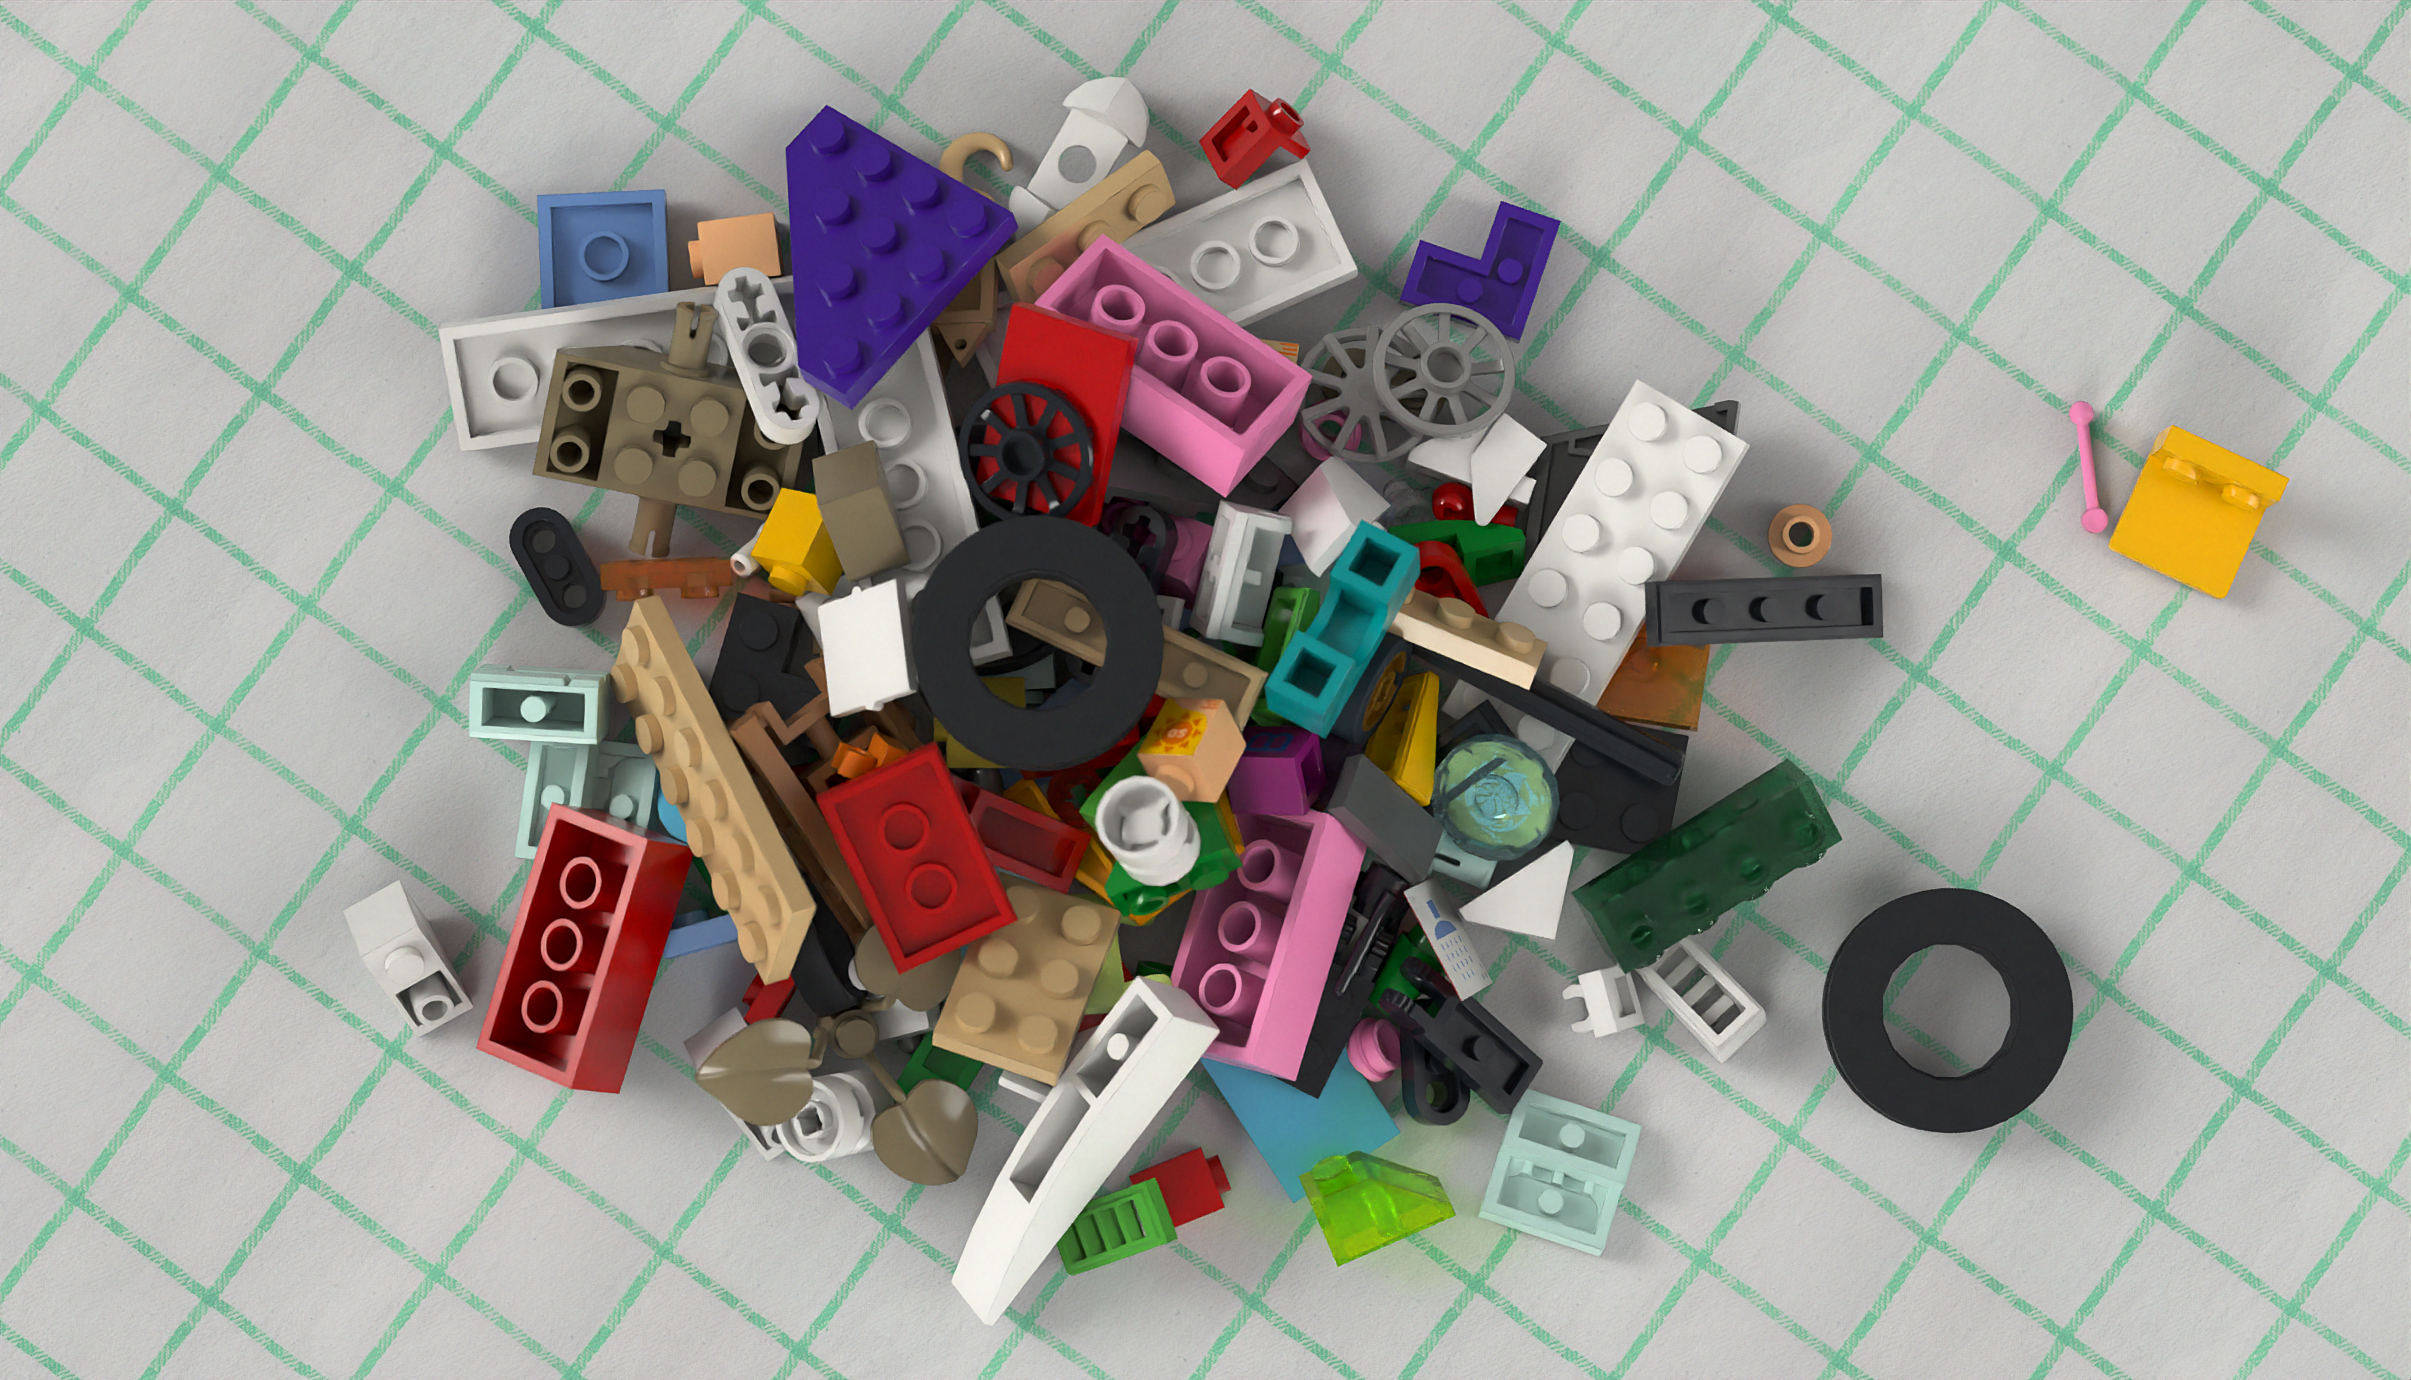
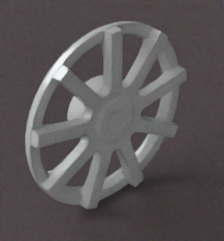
[1372,303,1516,440]
[1297,325,1437,463]

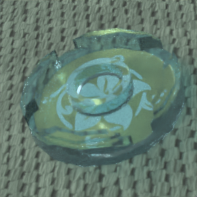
[1431,734,1560,861]

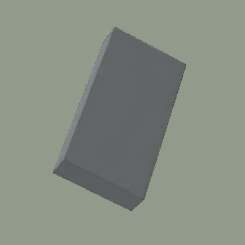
[1327,754,1444,883]

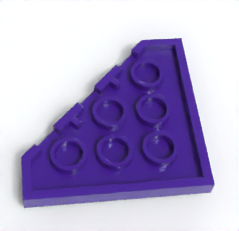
[785,104,1019,410]

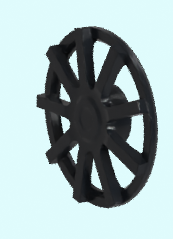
[958,380,1095,520]

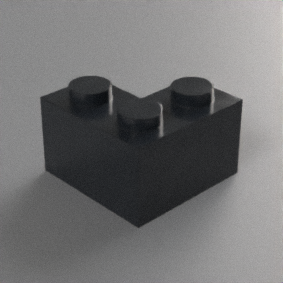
[708,592,842,752]

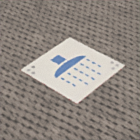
[1403,876,1493,1001]

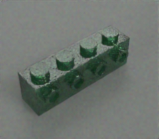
[1571,758,1843,975]

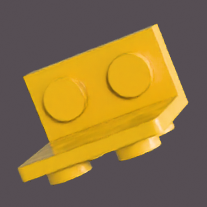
[2108,424,2290,600]

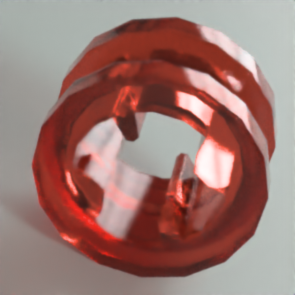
[1047,764,1103,829]

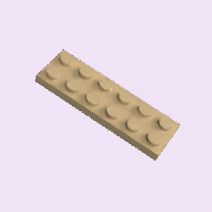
[610,595,816,985]

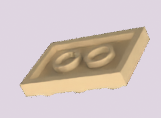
[932,872,1121,1086]

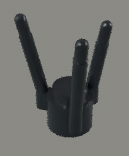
[1333,860,1416,997]

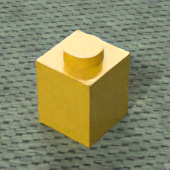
[750,488,843,596]

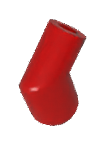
[1432,481,1518,528]

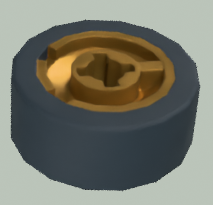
[1330,631,1413,745]

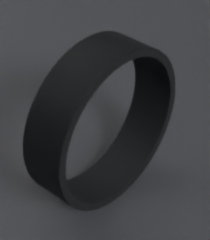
[790,872,863,1018]

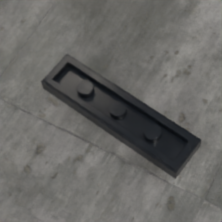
[1644,574,1884,647]

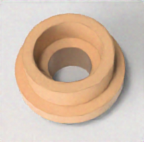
[1767,504,1832,568]

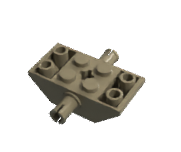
[532,302,804,558]

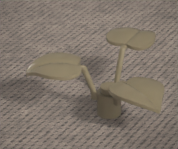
[694,921,978,1186]

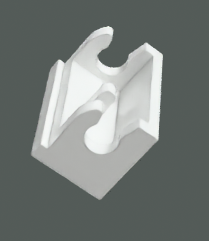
[1189,500,1294,647]

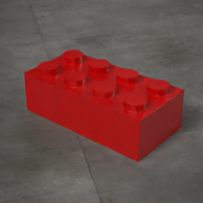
[476,802,694,1094]

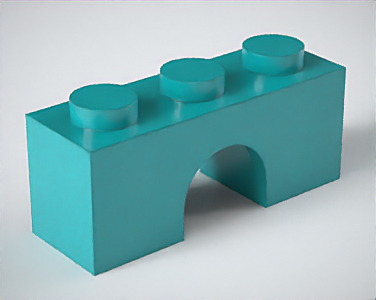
[1265,519,1420,739]

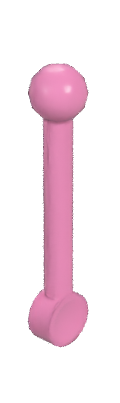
[2069,401,2108,533]

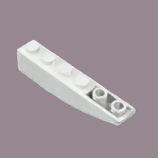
[951,976,1221,1326]

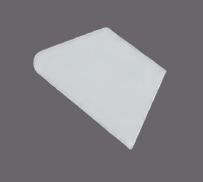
[1470,413,1547,526]

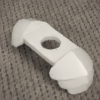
[1009,76,1150,243]

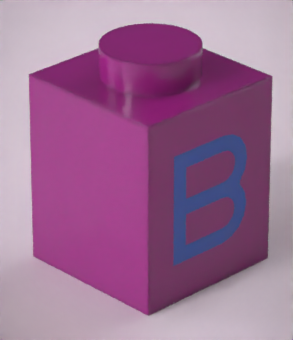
[1225,726,1327,816]

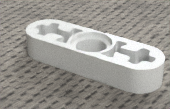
[713,267,820,444]

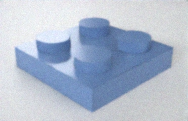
[537,189,671,309]

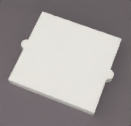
[818,579,918,718]

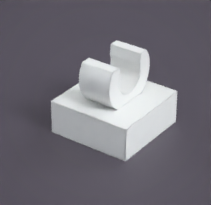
[1562,962,1645,1038]

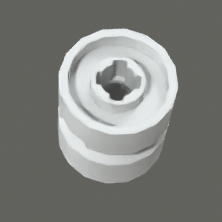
[1096,776,1201,886]
[776,1069,894,1163]

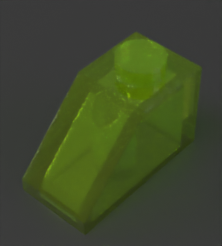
[1298,1150,1456,1267]

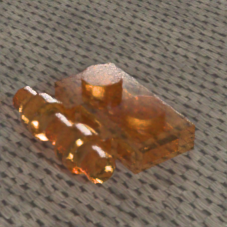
[600,555,733,601]

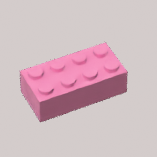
[1034,233,1313,498]
[1170,810,1367,1081]

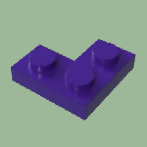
[1399,201,1561,344]

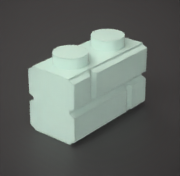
[469,664,611,745]

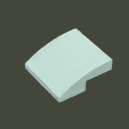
[514,740,660,860]
[1478,1088,1642,1257]

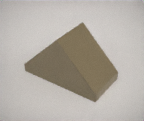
[812,439,912,583]

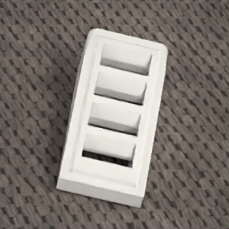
[1630,921,1767,1063]

